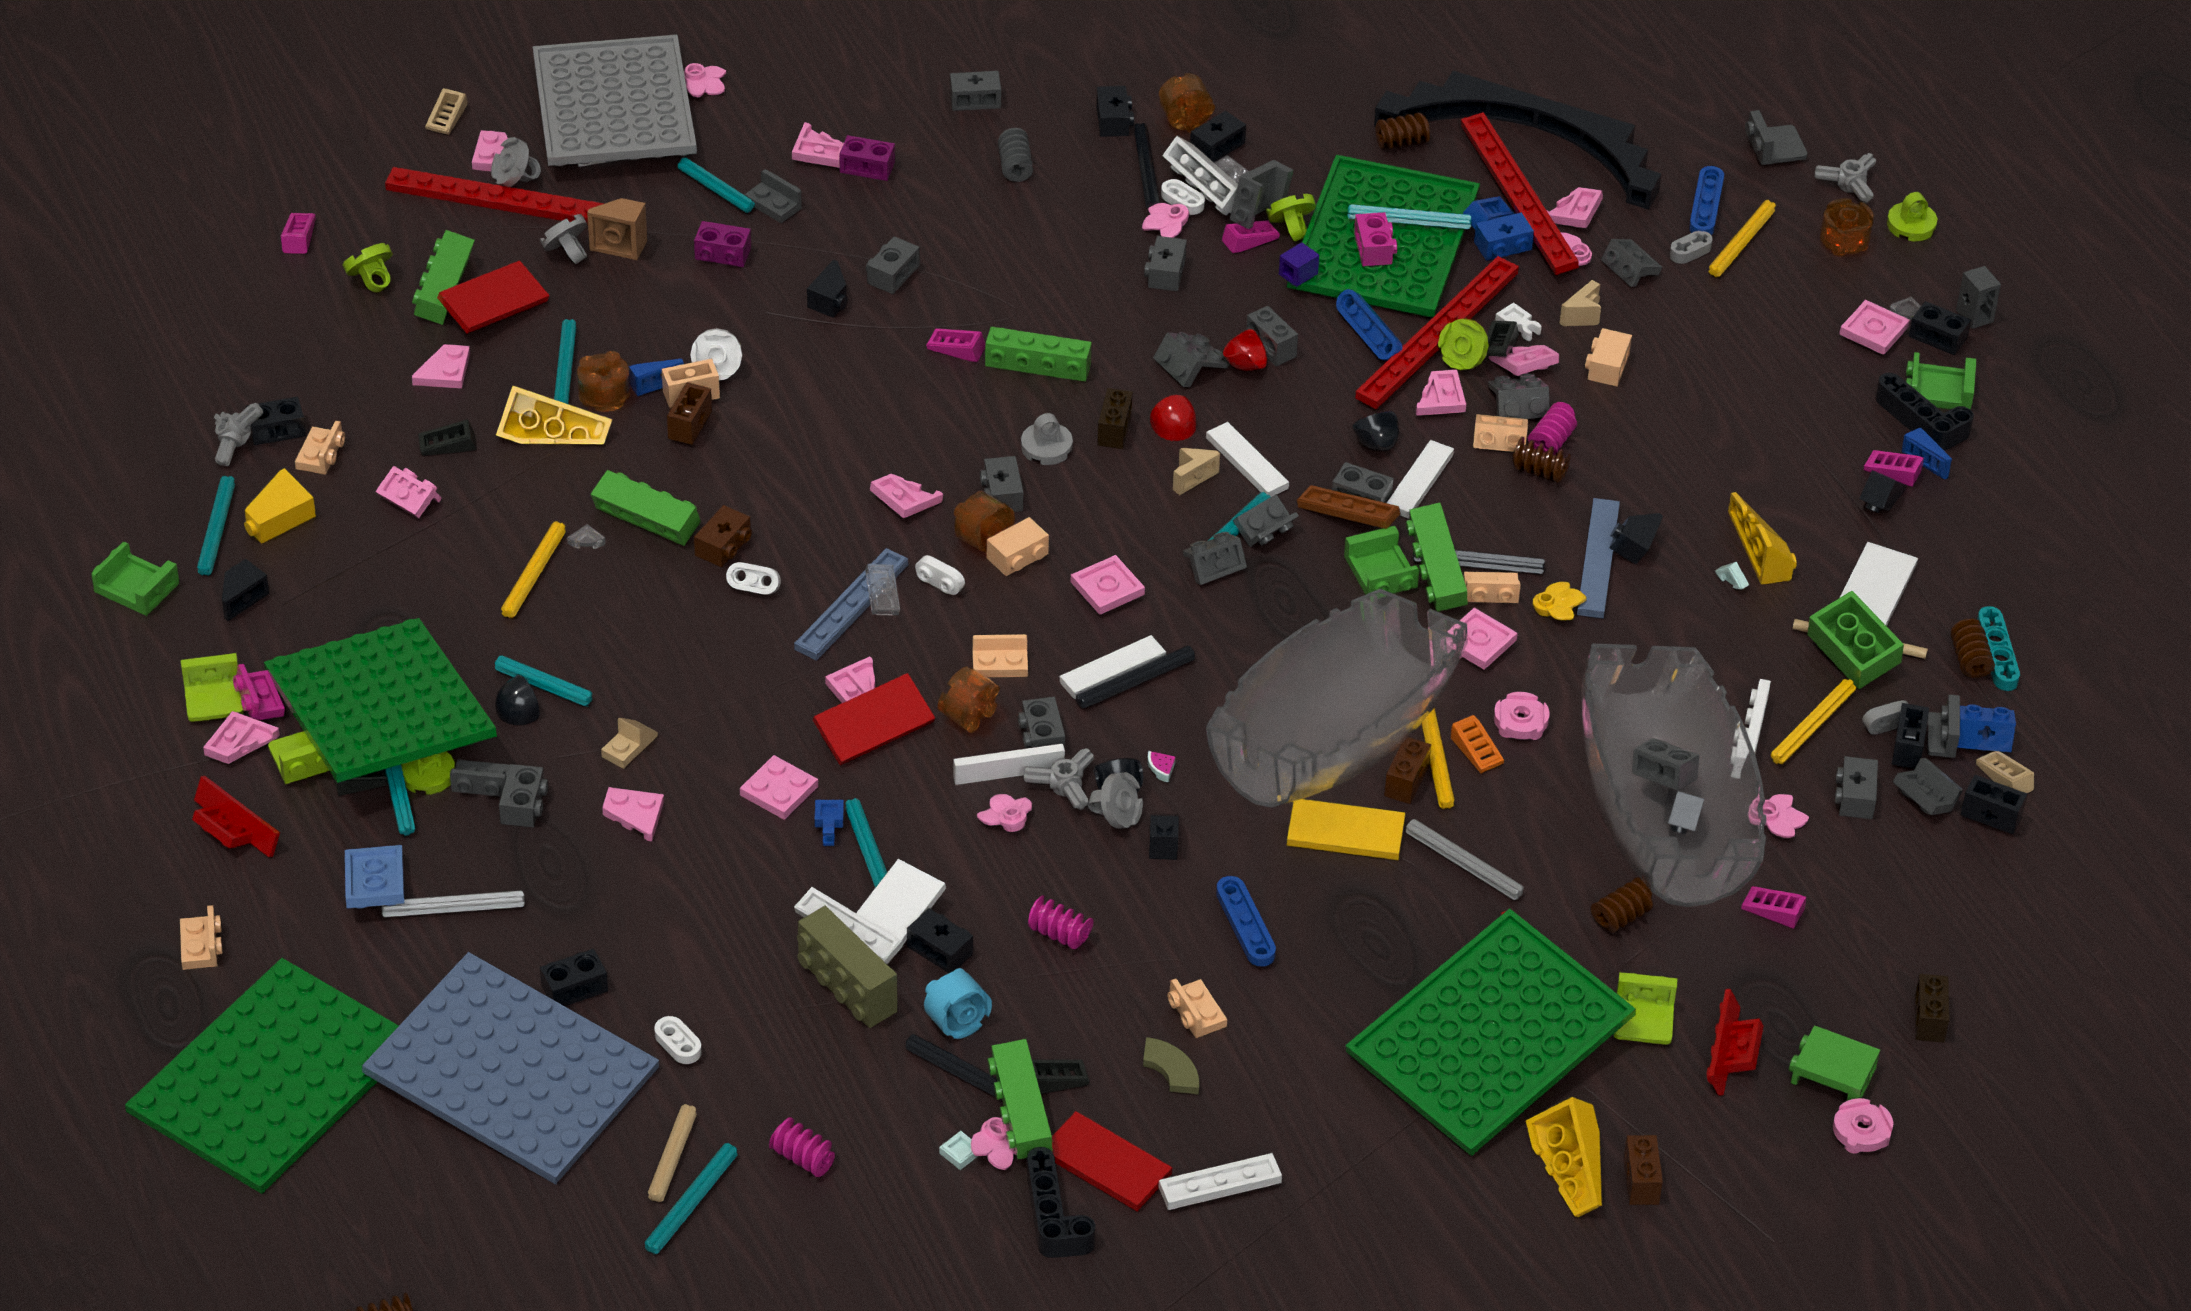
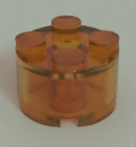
[1159,73,1215,132]
[1820,198,1874,256]
[577,351,631,412]
[954,491,1015,553]
[938,666,1000,733]

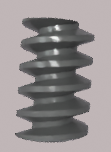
[998,128,1033,182]

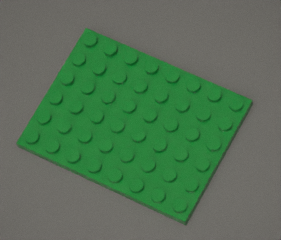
[1287,155,1480,317]
[264,618,497,783]
[1346,908,1636,1156]
[125,958,399,1194]

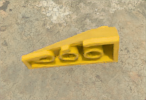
[496,386,612,444]
[1728,492,1797,585]
[1526,1097,1602,1217]

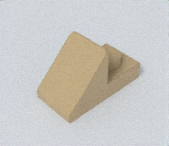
[1559,280,1601,326]
[1173,448,1220,495]
[601,718,658,769]

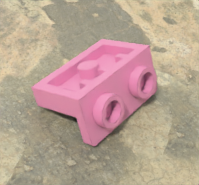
[375,466,442,518]

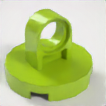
[1887,192,1938,242]
[1266,194,1316,242]
[342,243,393,293]
[1438,319,1489,370]
[401,751,455,795]

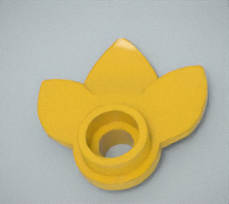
[1533,582,1587,620]

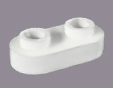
[1161,179,1205,215]
[915,555,965,595]
[726,562,781,594]
[655,1016,702,1064]

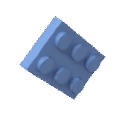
[345,845,404,909]

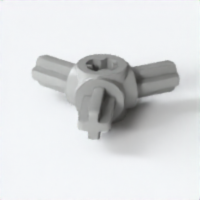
[1814,153,1876,203]
[214,403,263,467]
[1024,748,1094,810]

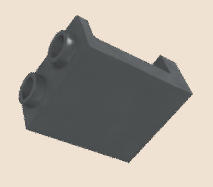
[1230,160,1294,229]

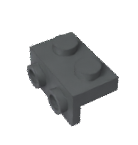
[1893,758,1963,815]

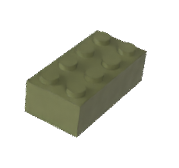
[797,905,897,1028]

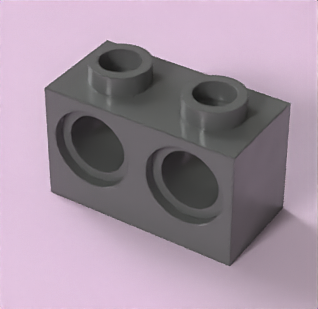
[1246,306,1298,366]
[1332,462,1394,503]
[1018,697,1065,750]
[1632,738,1699,791]
[499,764,549,827]

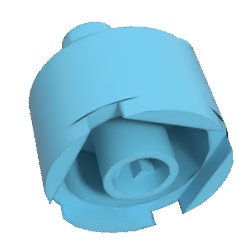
[924,968,992,1039]

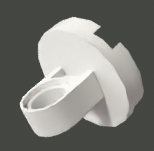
[690,328,743,380]

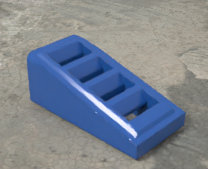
[1463,196,1514,229]
[628,359,684,396]
[1902,428,1952,479]

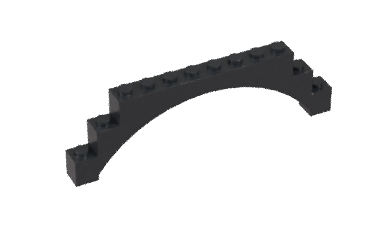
[1374,71,1662,210]

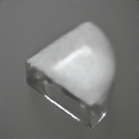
[1890,296,1921,320]
[567,524,606,549]

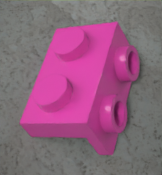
[233,664,285,720]

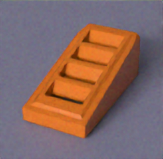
[1451,715,1504,773]

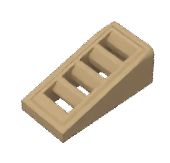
[425,88,468,135]
[1976,751,2034,793]

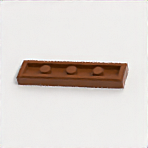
[1297,485,1401,529]

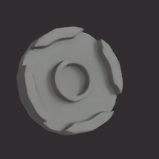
[491,137,541,187]
[540,214,588,264]
[1021,413,1073,465]
[1088,772,1143,829]

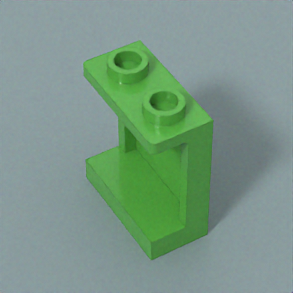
[1906,352,1976,410]
[1344,526,1419,599]
[91,542,179,616]
[1789,1025,1880,1101]

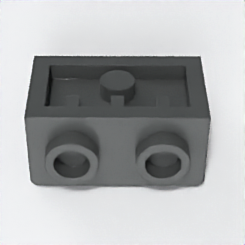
[744,169,802,224]
[1601,239,1662,287]
[1233,494,1299,547]
[1183,532,1247,585]
[1927,695,1960,758]
[450,760,510,796]

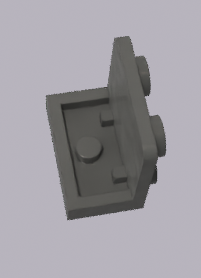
[1745,110,1807,165]
[1153,332,1229,387]
[1488,374,1550,419]

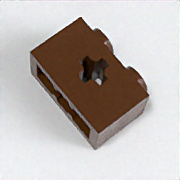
[667,382,712,445]
[694,505,752,567]
[1384,736,1431,804]
[1623,1135,1663,1205]

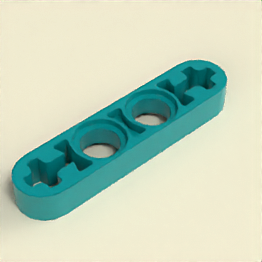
[1977,606,2020,691]

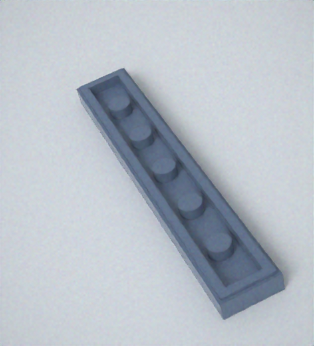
[1577,498,1620,619]
[794,548,908,661]

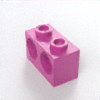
[1354,212,1397,266]

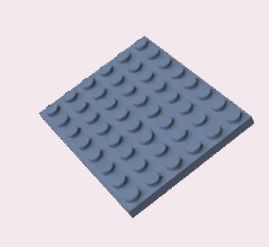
[362,952,659,1185]

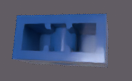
[1474,212,1534,261]
[1957,704,2016,752]

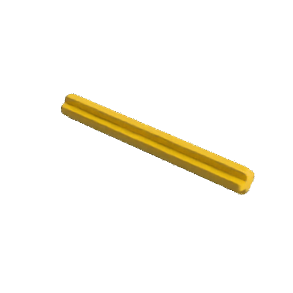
[1708,200,1776,277]
[501,521,566,619]
[1771,679,1856,764]
[1419,701,1454,809]

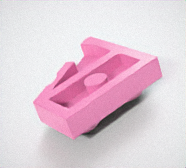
[412,344,470,388]
[870,474,943,518]
[602,787,664,841]

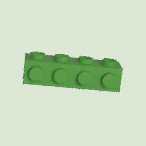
[412,230,475,325]
[985,327,1092,382]
[591,470,701,546]
[1406,503,1468,612]
[987,1039,1052,1160]

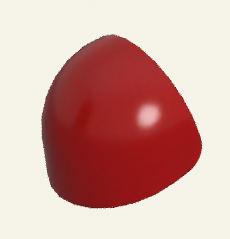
[1223,329,1267,371]
[1150,395,1196,441]

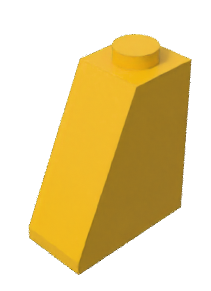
[244,468,316,544]

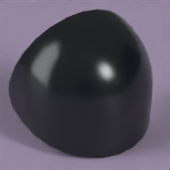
[1352,411,1399,451]
[495,675,540,725]
[1094,758,1143,793]

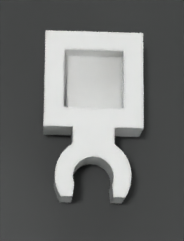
[1495,302,1541,341]

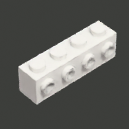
[1162,136,1238,215]

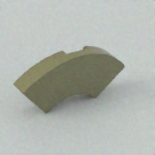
[1143,1037,1199,1094]

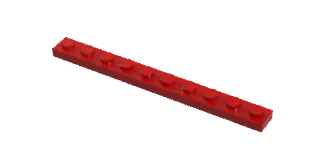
[1461,112,1579,275]
[385,167,604,224]
[1355,256,1519,409]

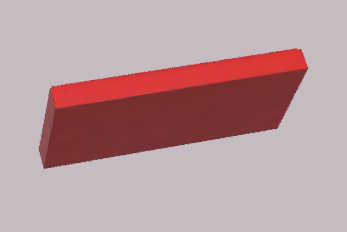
[437,261,550,333]
[813,673,935,765]
[1052,1111,1172,1211]

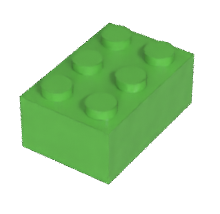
[1807,591,1904,689]

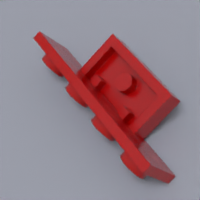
[192,776,280,858]
[1707,989,1764,1096]

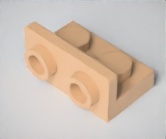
[1473,414,1528,452]
[295,421,345,475]
[1464,572,1520,603]
[973,634,1028,678]
[180,905,223,970]
[1167,979,1227,1038]

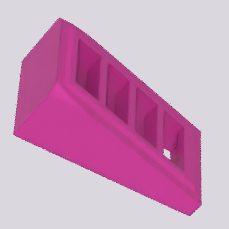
[281,213,316,254]
[1222,220,1280,253]
[926,329,985,362]
[1863,450,1924,487]
[1741,886,1807,929]

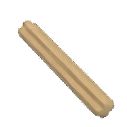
[648,1104,697,1202]

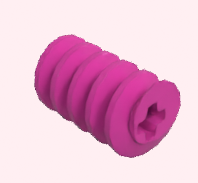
[1527,402,1577,455]
[1028,895,1094,949]
[769,1117,835,1177]

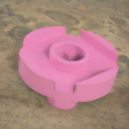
[1494,692,1550,740]
[1833,1098,1893,1154]

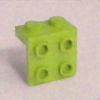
[181,653,244,722]
[268,731,329,784]
[1613,972,1677,1045]

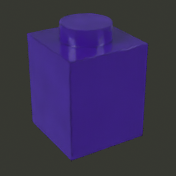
[1279,242,1319,287]

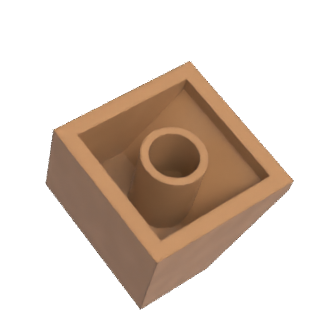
[587,198,647,260]

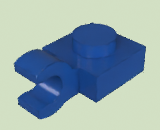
[815,800,844,846]

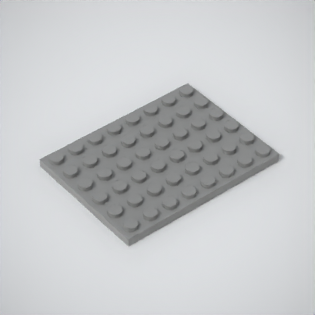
[533,35,697,166]

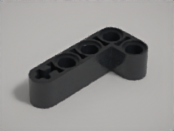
[1875,373,1974,451]
[1027,1147,1096,1258]

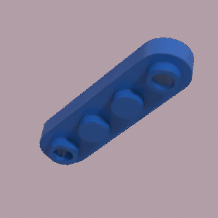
[1689,166,1724,235]
[1336,289,1402,362]
[1216,876,1276,966]

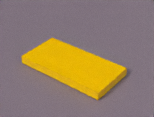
[1287,798,1405,860]

